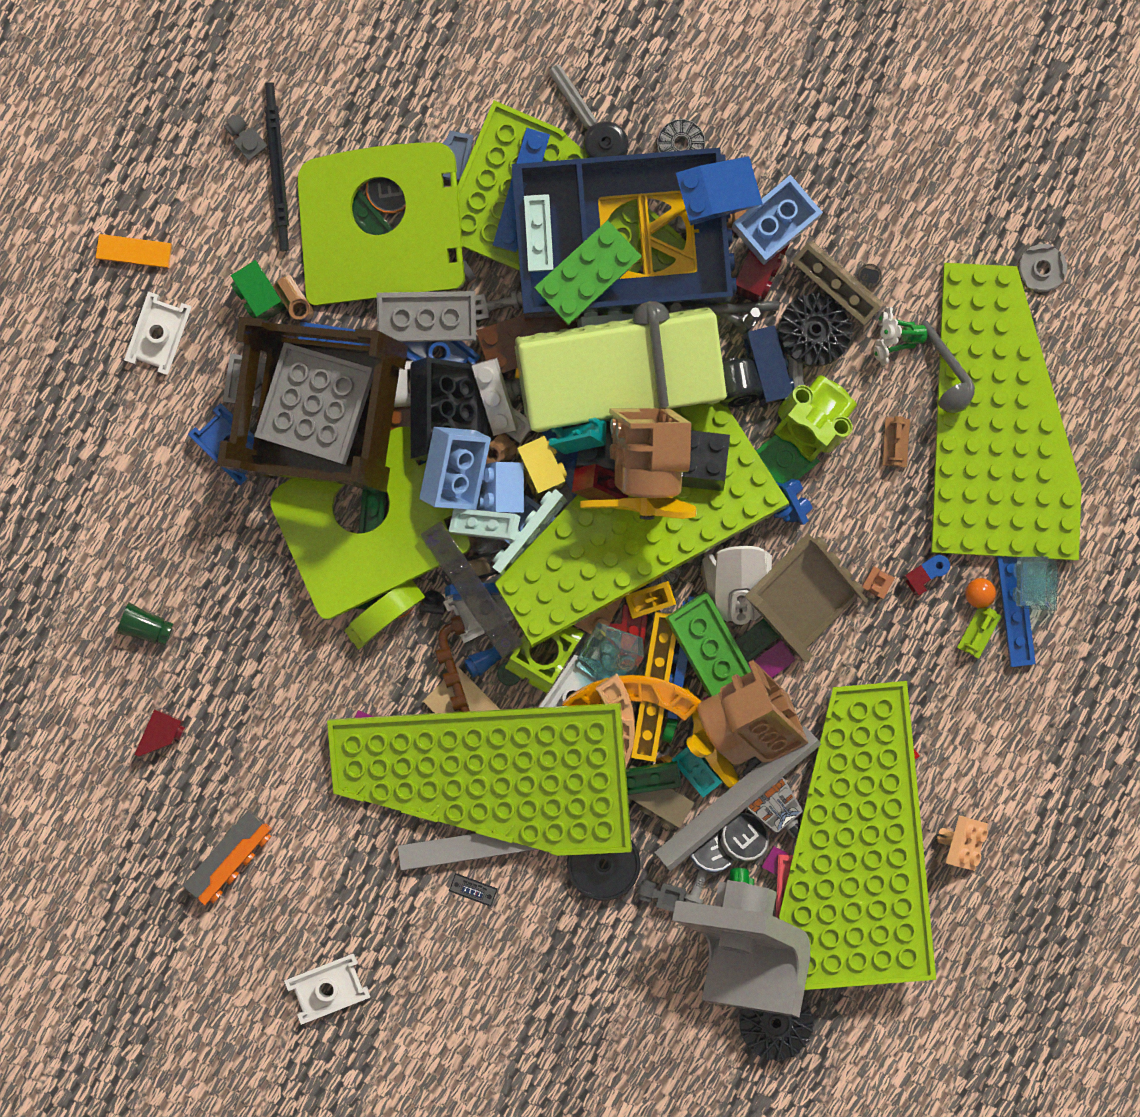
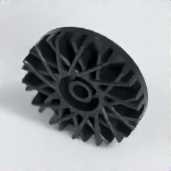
[779,293,853,367]
[567,840,640,901]
[739,998,814,1061]

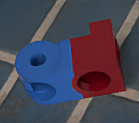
[902,555,950,597]

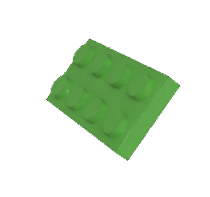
[534,220,642,325]
[665,592,752,697]

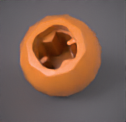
[965,578,996,608]

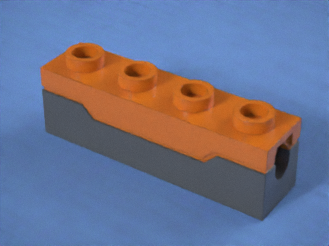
[183,810,272,905]

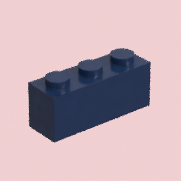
[741,325,795,406]

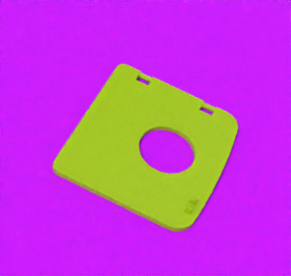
[298,142,465,306]
[270,426,471,620]

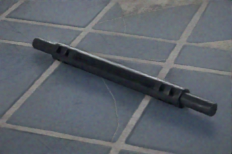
[264,82,290,251]

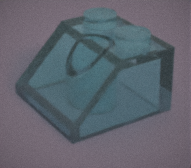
[1013,556,1058,611]
[577,623,644,681]

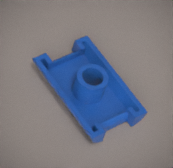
[402,341,481,365]
[188,403,254,486]

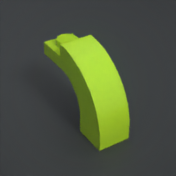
[344,580,425,650]

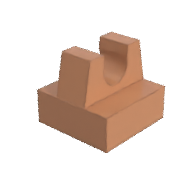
[862,566,895,600]

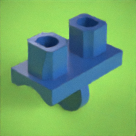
[773,479,813,525]

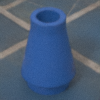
[463,646,502,678]

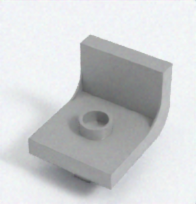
[672,880,810,1017]

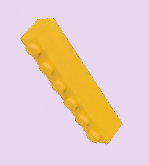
[631,611,676,762]

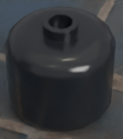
[582,121,629,158]
[720,358,763,408]

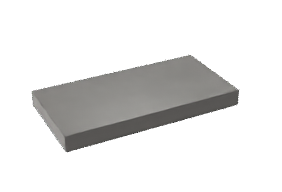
[376,291,476,342]

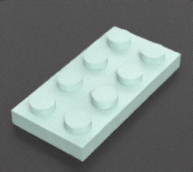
[493,489,567,575]

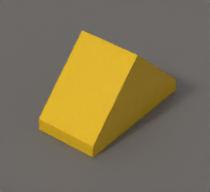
[625,581,676,619]

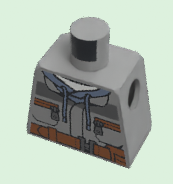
[746,777,803,839]

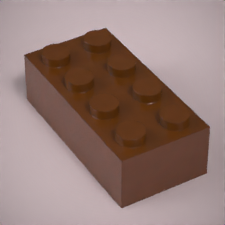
[476,314,578,376]

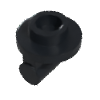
[419,590,445,615]

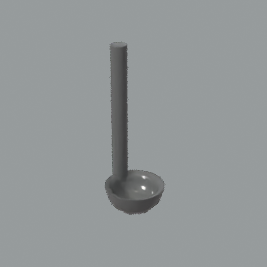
[633,301,670,407]
[921,321,975,413]

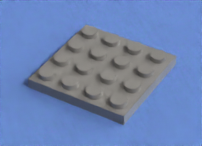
[254,342,374,465]

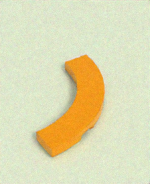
[562,675,702,721]

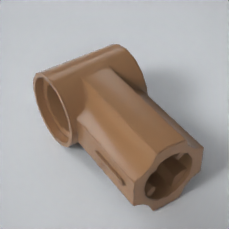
[273,275,314,323]
[486,433,518,464]

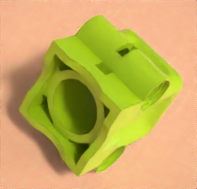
[773,375,857,462]
[505,626,584,694]

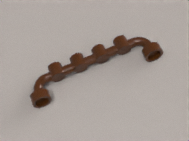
[435,615,470,712]

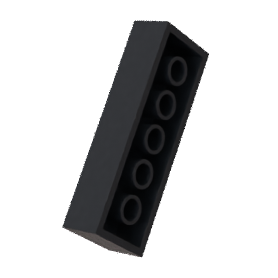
[576,421,730,491]

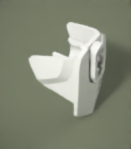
[701,546,772,625]

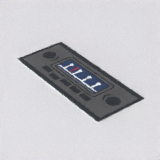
[449,873,498,907]

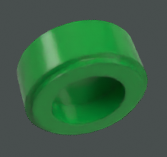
[662,718,678,743]

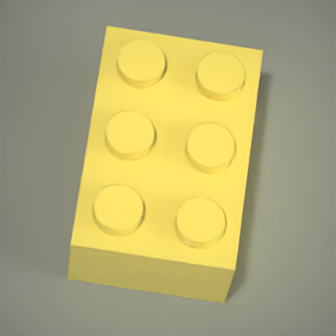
[515,436,567,500]

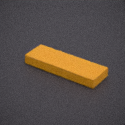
[96,234,172,269]

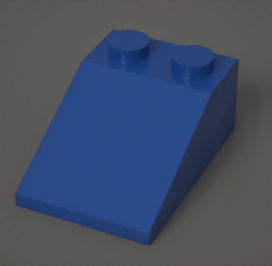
[676,156,763,226]

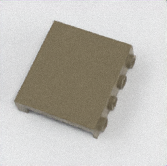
[744,533,868,663]

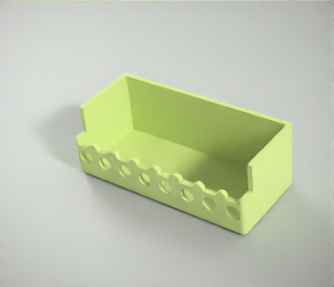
[514,306,727,432]

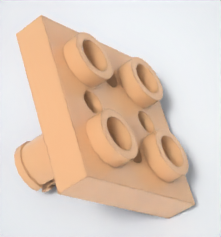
[937,815,988,871]

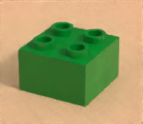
[230,260,287,321]

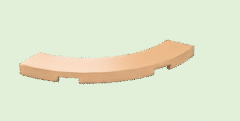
[596,673,635,767]

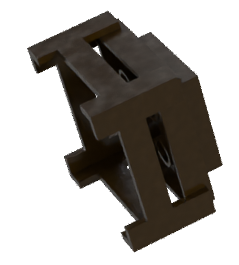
[217,317,408,492]

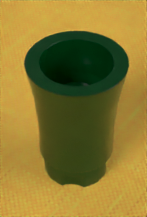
[117,602,174,646]

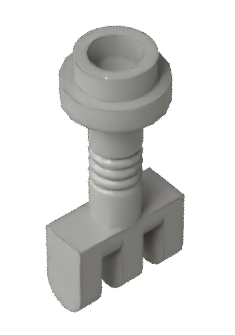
[475,291,523,321]
[684,863,717,904]

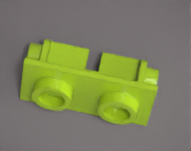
[957,608,1001,659]

